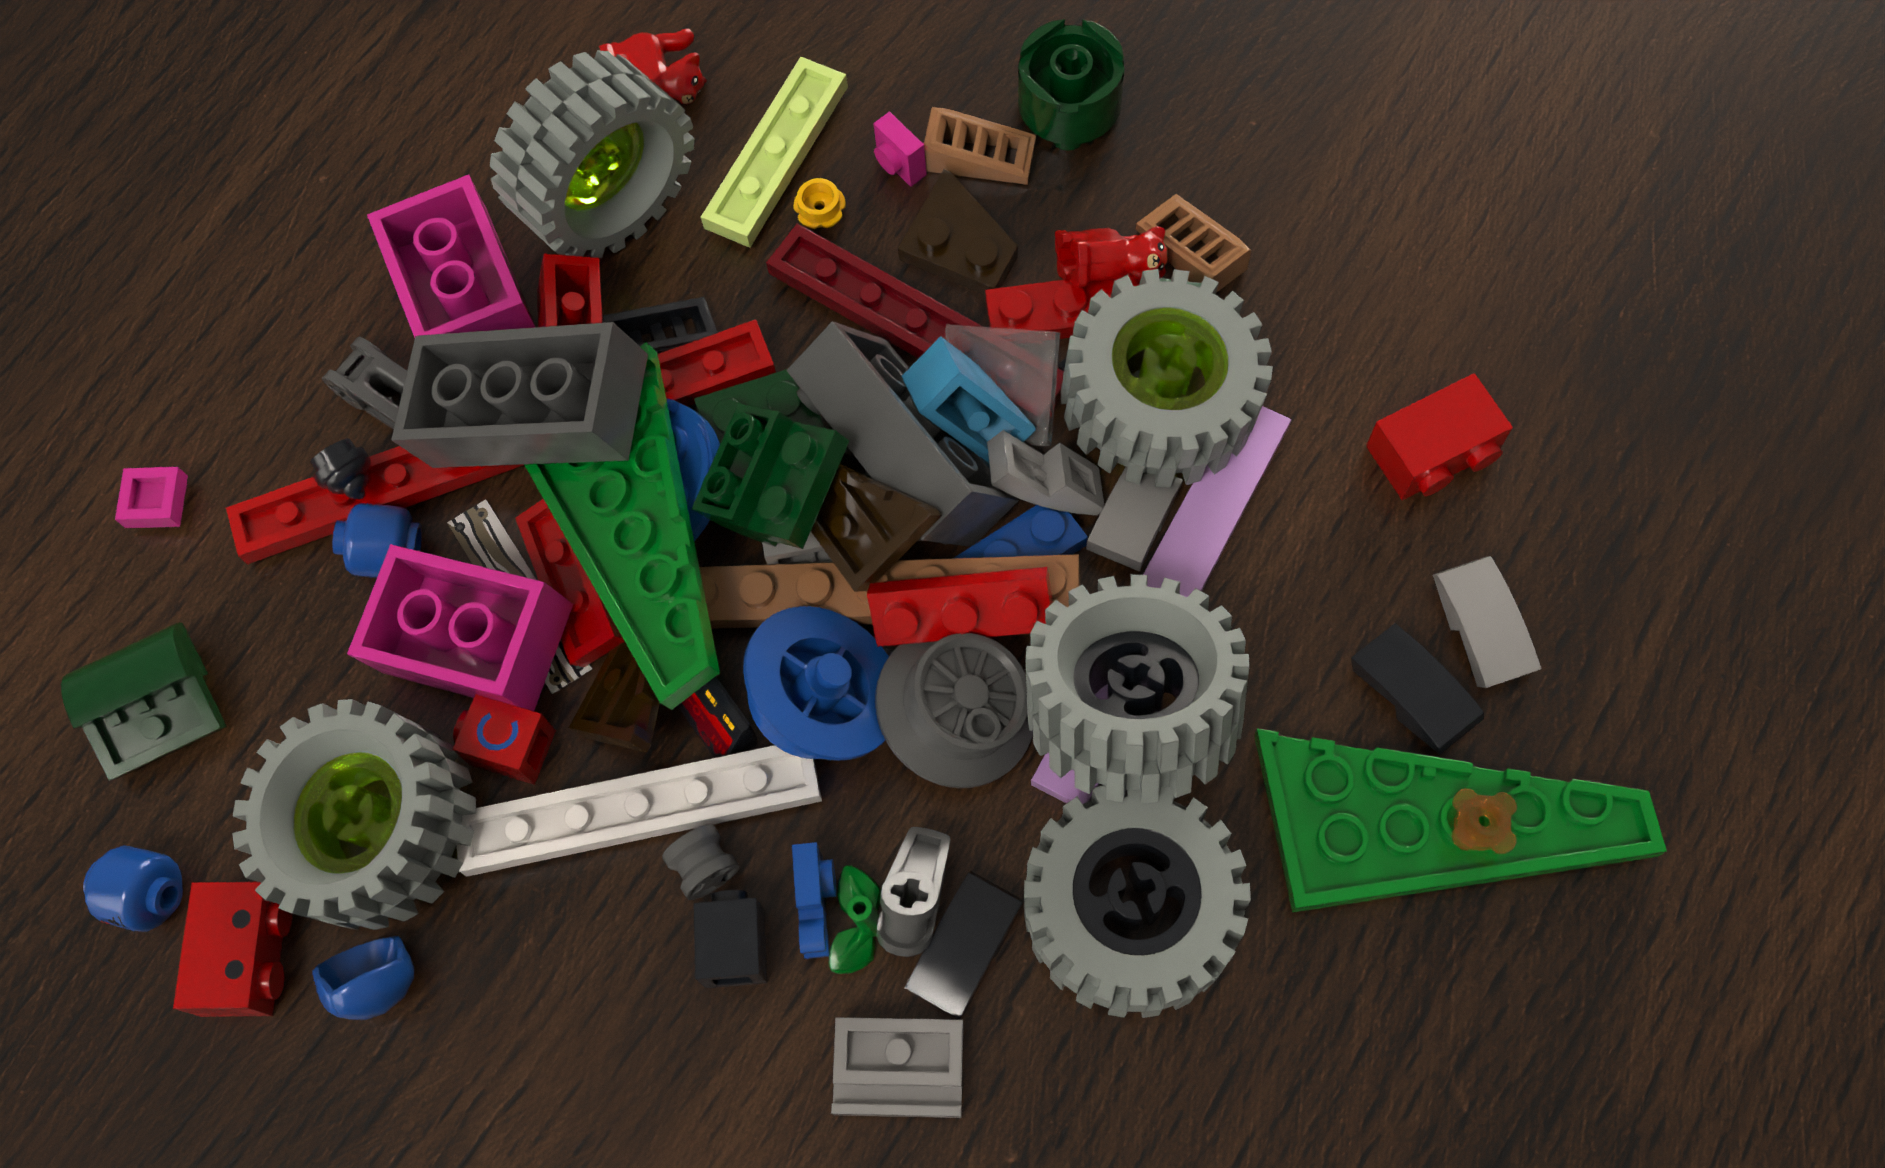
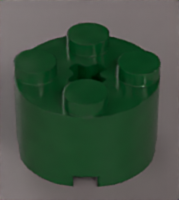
[1018,19,1124,151]

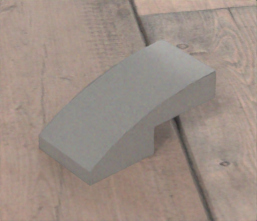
[987,430,1105,515]
[1086,467,1183,572]
[1433,556,1541,688]

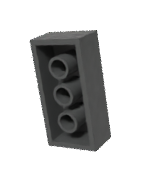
[786,321,1019,547]
[391,322,648,468]

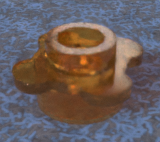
[1452,788,1517,854]

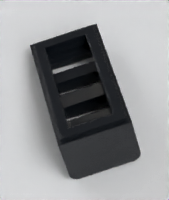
[602,297,718,354]

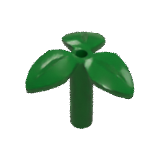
[828,865,881,974]

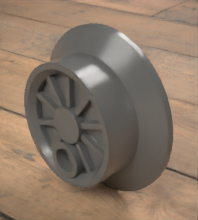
[875,633,1033,788]

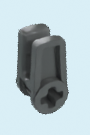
[322,337,407,429]
[876,827,951,957]

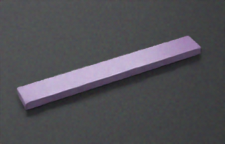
[1031,406,1292,804]

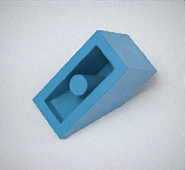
[901,336,1036,463]

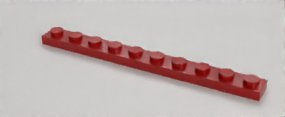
[226,319,776,565]

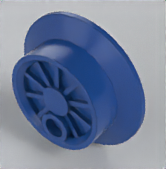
[743,606,889,761]

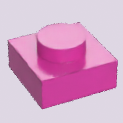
[873,111,927,187]
[115,467,188,528]

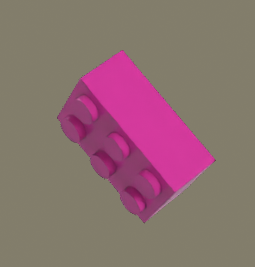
[367,174,536,338]
[347,544,573,711]

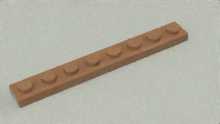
[699,554,1080,629]

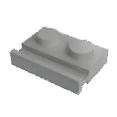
[831,1017,963,1118]

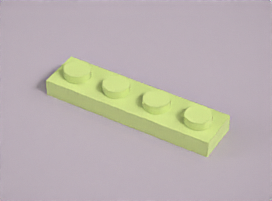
[701,57,848,248]

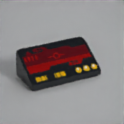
[678,677,757,758]

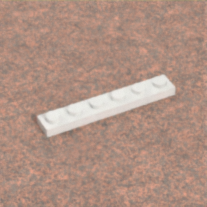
[456,745,822,877]

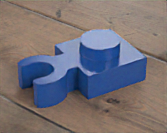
[792,842,837,959]

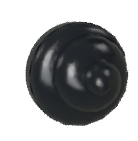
[310,438,371,499]

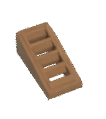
[924,107,1036,185]
[1136,194,1251,293]

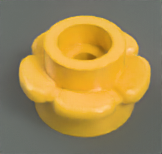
[793,178,846,229]

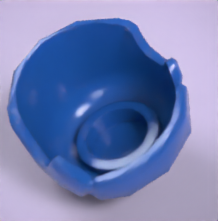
[312,936,415,1020]

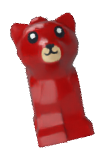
[599,28,707,104]
[1055,226,1167,288]

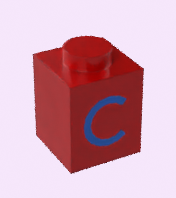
[452,694,556,785]

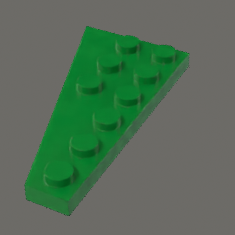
[524,342,720,710]
[1254,728,1667,913]

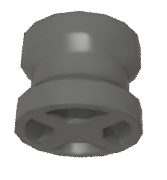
[662,824,740,900]

